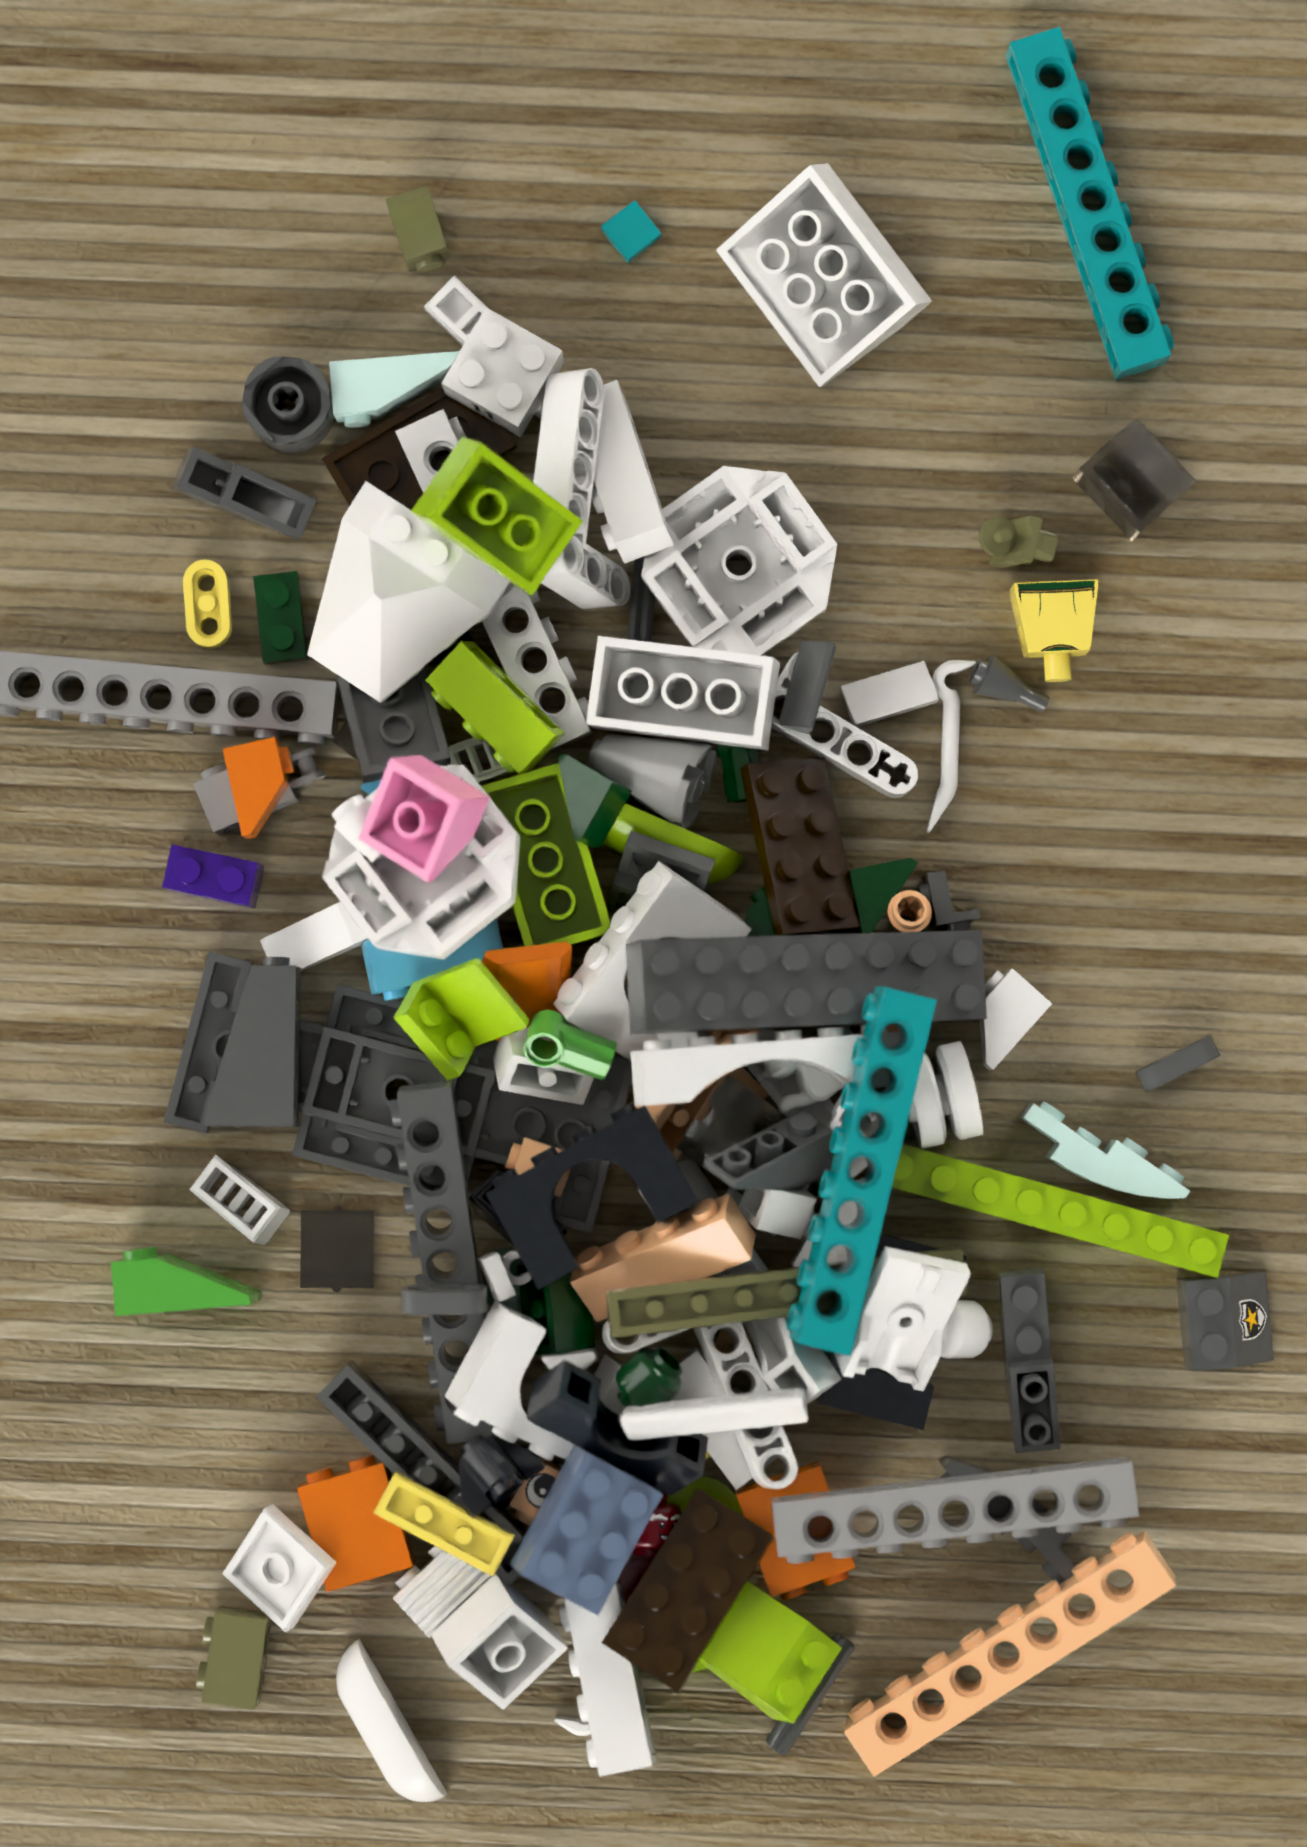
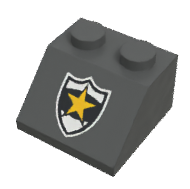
[1176,1271,1274,1371]

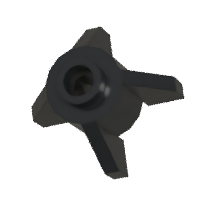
[458,1435,545,1519]

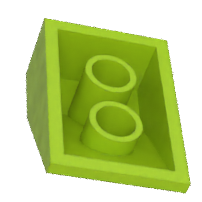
[411,437,583,596]
[699,1582,842,1724]

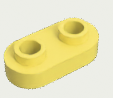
[183,560,232,649]

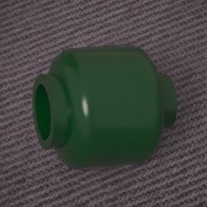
[616,1347,682,1408]

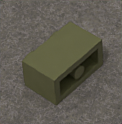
[196,1606,272,1710]

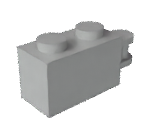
[193,748,325,836]

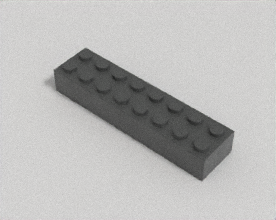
[626,930,987,1035]

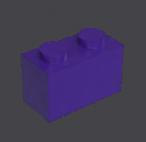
[162,844,265,909]

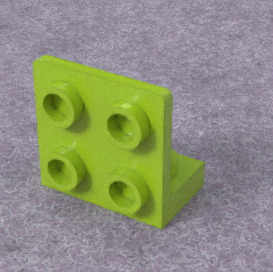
[394,958,530,1081]

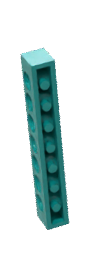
[1005,26,1174,381]
[786,986,937,1356]

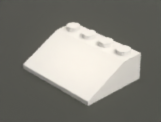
[716,164,932,387]

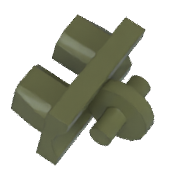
[978,515,1058,568]

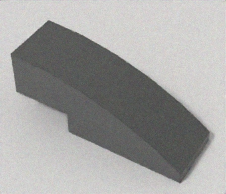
[171,446,316,540]

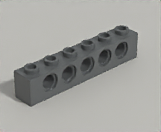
[316,1360,527,1586]

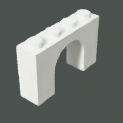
[553,861,751,1061]
[444,1300,625,1461]

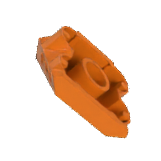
[481,942,572,1041]

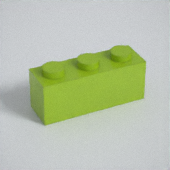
[426,641,566,774]

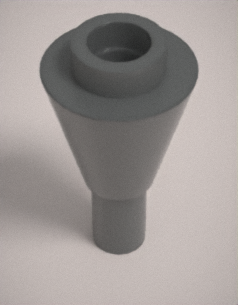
[969,654,1050,712]

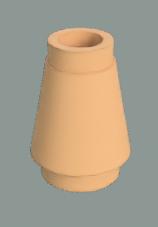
[888,890,932,933]

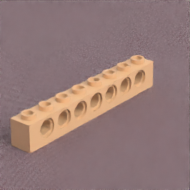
[844,1530,1176,1777]

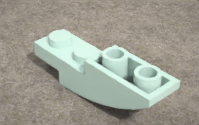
[1019,1101,1190,1198]

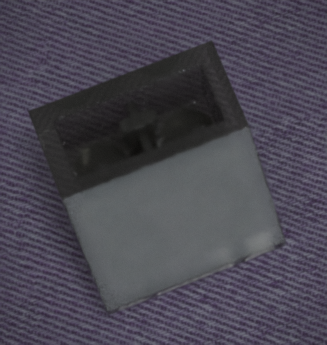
[1072,418,1197,542]

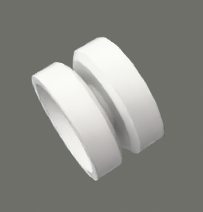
[909,1041,983,1149]

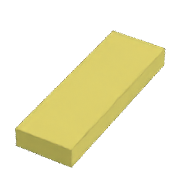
[374,1471,515,1577]

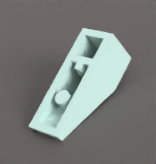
[329,351,460,428]

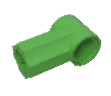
[524,1010,617,1080]

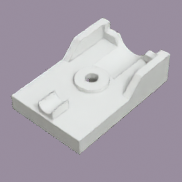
[835,1247,971,1391]

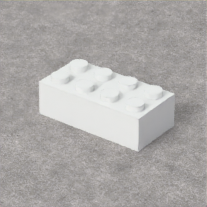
[586,636,780,751]

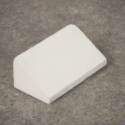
[841,661,939,727]
[541,1346,599,1370]

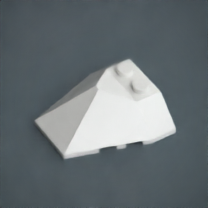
[307,481,510,703]

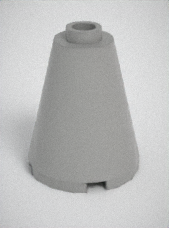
[589,734,716,829]

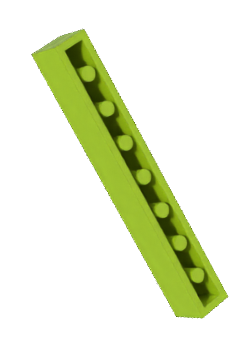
[892,1144,1229,1278]

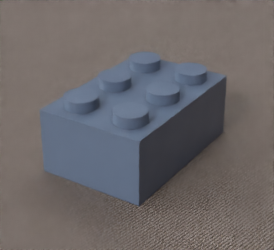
[510,1445,663,1616]

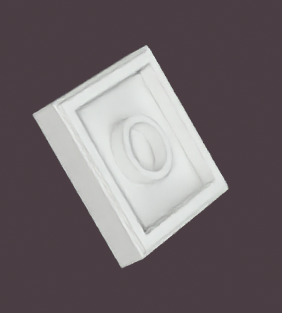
[222,1504,337,1632]

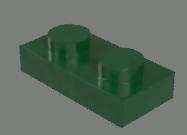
[253,571,308,665]

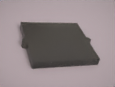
[300,1206,374,1292]

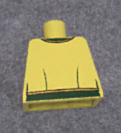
[1009,579,1098,682]

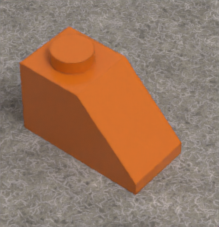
[222,737,294,839]

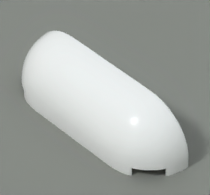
[336,1638,447,1802]

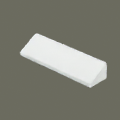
[620,1387,808,1440]

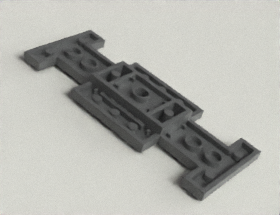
[164,951,632,1233]

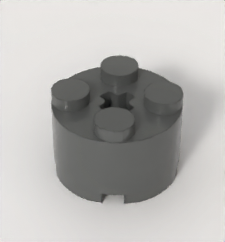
[242,356,335,455]

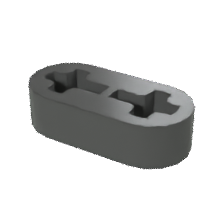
[1136,1035,1221,1092]
[401,1283,487,1315]

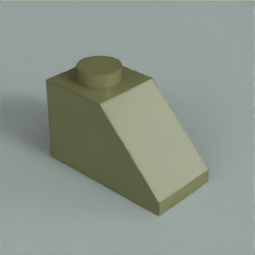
[385,185,450,273]

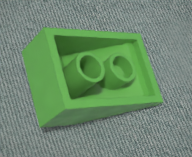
[111,1247,261,1316]

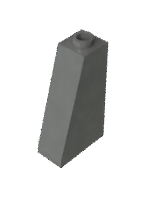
[204,957,301,1127]

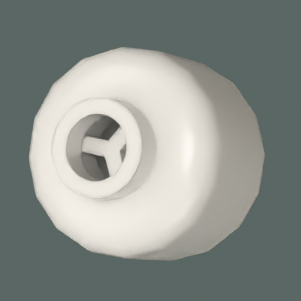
[941,1300,993,1359]

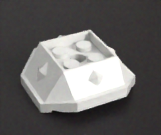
[641,466,837,656]
[322,765,520,959]

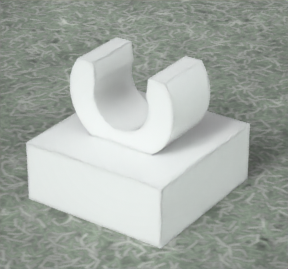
[477,1250,532,1302]

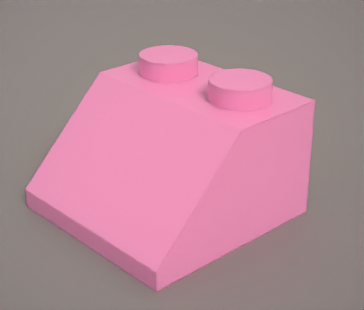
[358,755,490,882]

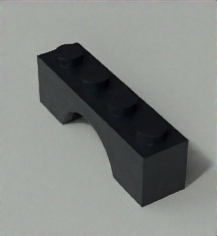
[526,1359,708,1496]

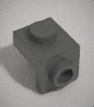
[918,870,980,931]

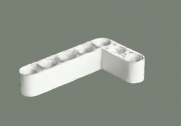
[533,368,630,609]
[602,1319,798,1489]

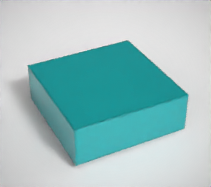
[601,200,662,264]

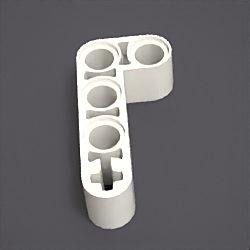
[771,652,918,798]

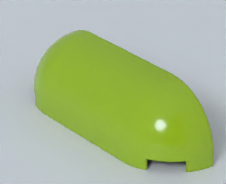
[602,804,745,885]

